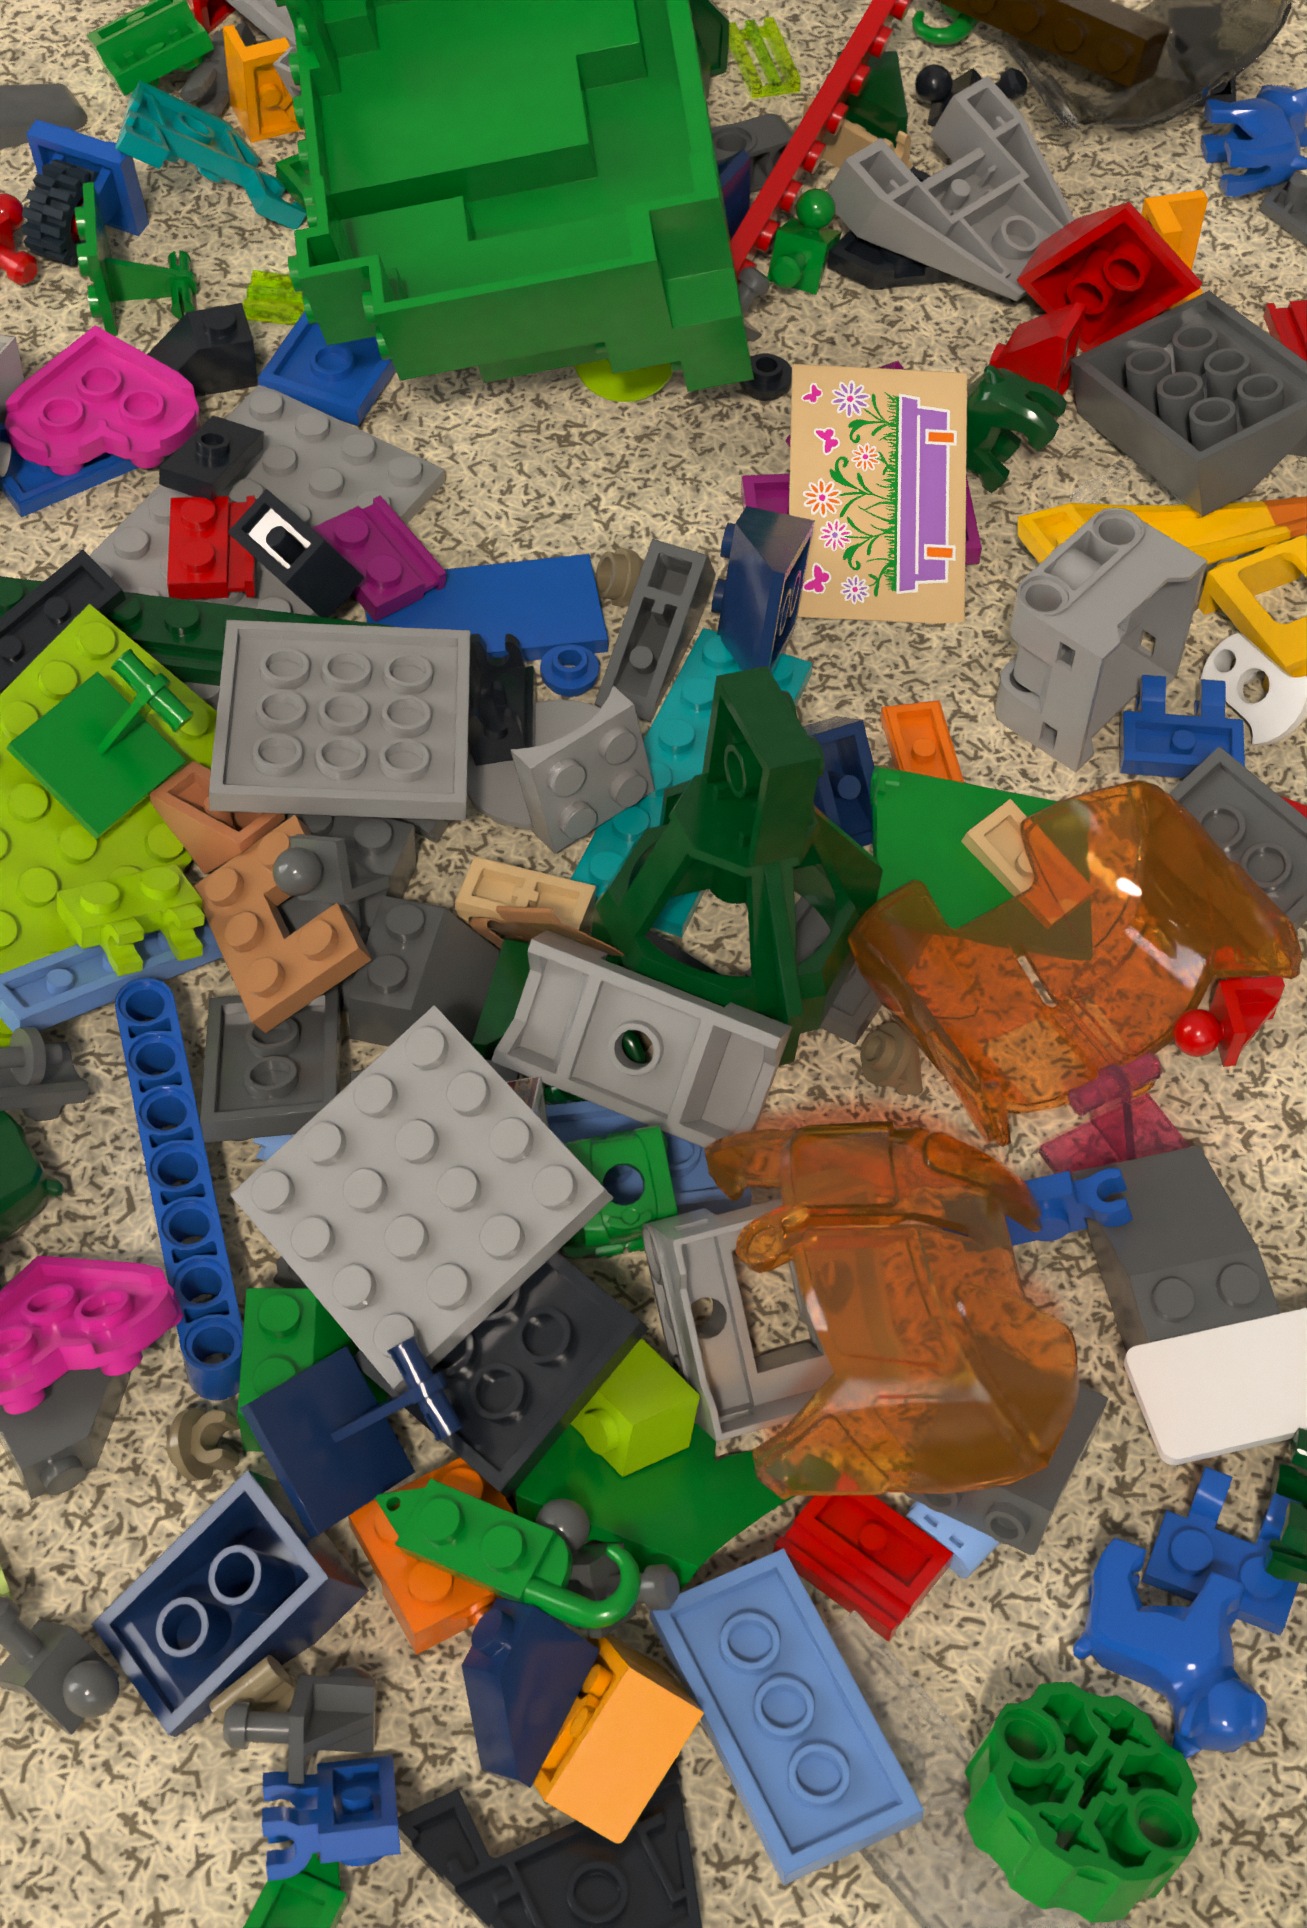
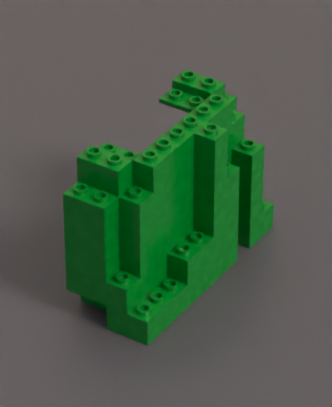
[275,0,754,392]

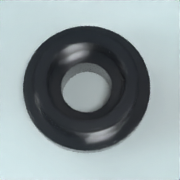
[739,353,792,401]

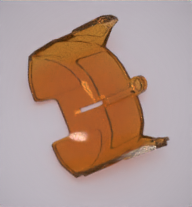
[847,780,1302,1147]
[704,1121,1079,1500]

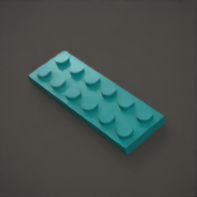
[570,628,813,938]

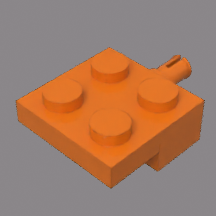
[348,1458,515,1655]

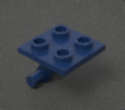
[240,1335,464,1539]

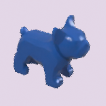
[1200,85,1307,197]
[1073,1538,1268,1760]

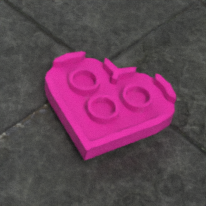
[5,325,201,476]
[0,1256,184,1414]

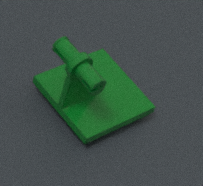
[75,182,197,336]
[6,649,194,840]

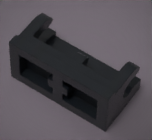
[468,633,536,766]

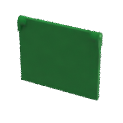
[870,766,1092,961]

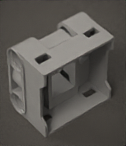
[995,507,1207,773]
[642,1172,913,1442]

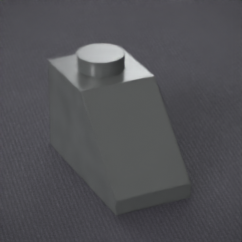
[0,1367,130,1500]

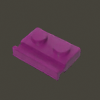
[312,495,446,622]

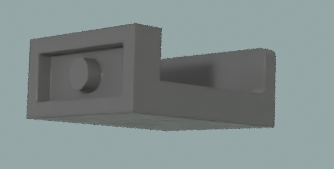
[903,1338,1109,1555]

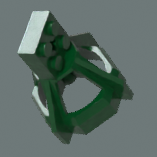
[591,666,883,1066]

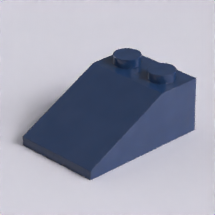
[711,506,815,674]
[91,1470,369,1737]

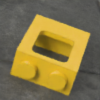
[1198,535,1307,693]

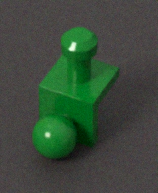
[767,188,842,295]

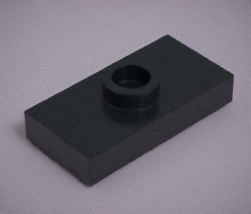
[159,415,264,501]

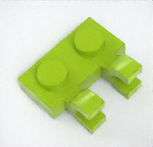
[56,864,205,977]

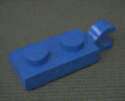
[937,1168,1133,1257]

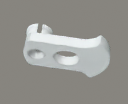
[1201,632,1307,746]

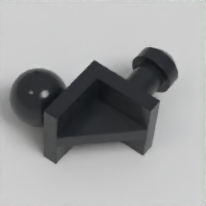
[915,64,1028,127]

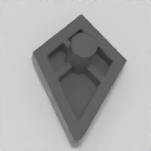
[1260,174,1307,246]

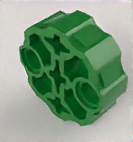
[963,1682,1200,1923]

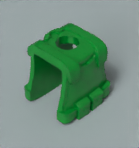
[561,1125,678,1259]

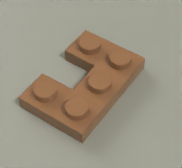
[193,815,372,1034]

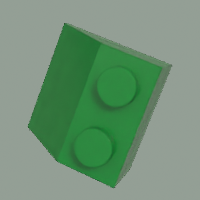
[237,1288,388,1452]

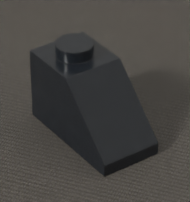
[147,303,258,397]
[227,489,365,618]

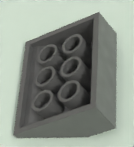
[1070,291,1307,517]

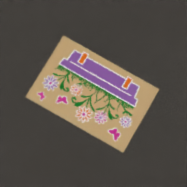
[789,364,967,624]

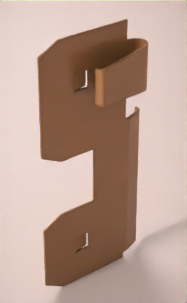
[470,906,625,956]

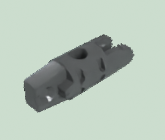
[179,22,255,117]

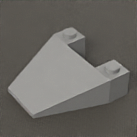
[827,76,1075,301]

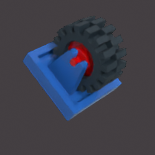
[21,119,149,267]

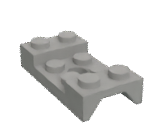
[491,930,792,1161]

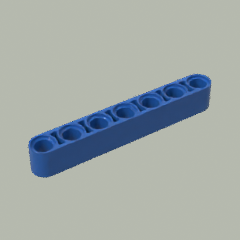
[115,978,243,1401]

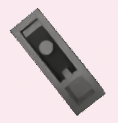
[594,539,716,723]

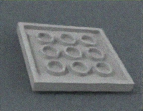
[209,620,470,821]
[230,1005,613,1393]

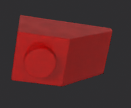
[989,301,1087,397]

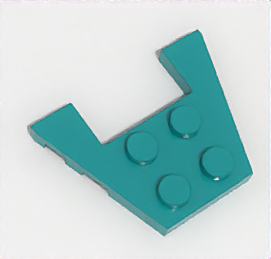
[115,80,306,230]

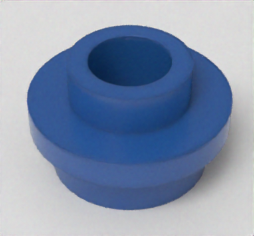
[540,644,599,697]

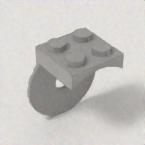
[467,685,655,854]

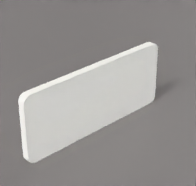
[1124,1308,1307,1465]

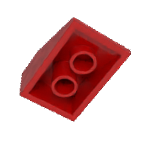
[1016,202,1202,353]

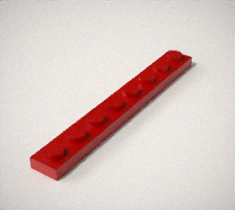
[730,0,913,284]

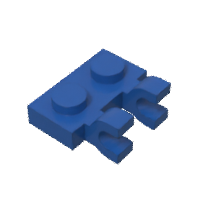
[1120,675,1245,778]
[1141,1467,1302,1636]
[262,1755,401,1881]

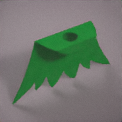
[516,1423,833,1592]

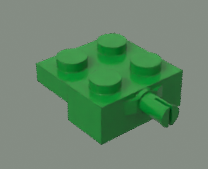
[86,0,215,96]

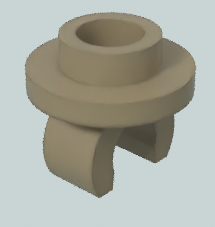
[166,1408,240,1481]

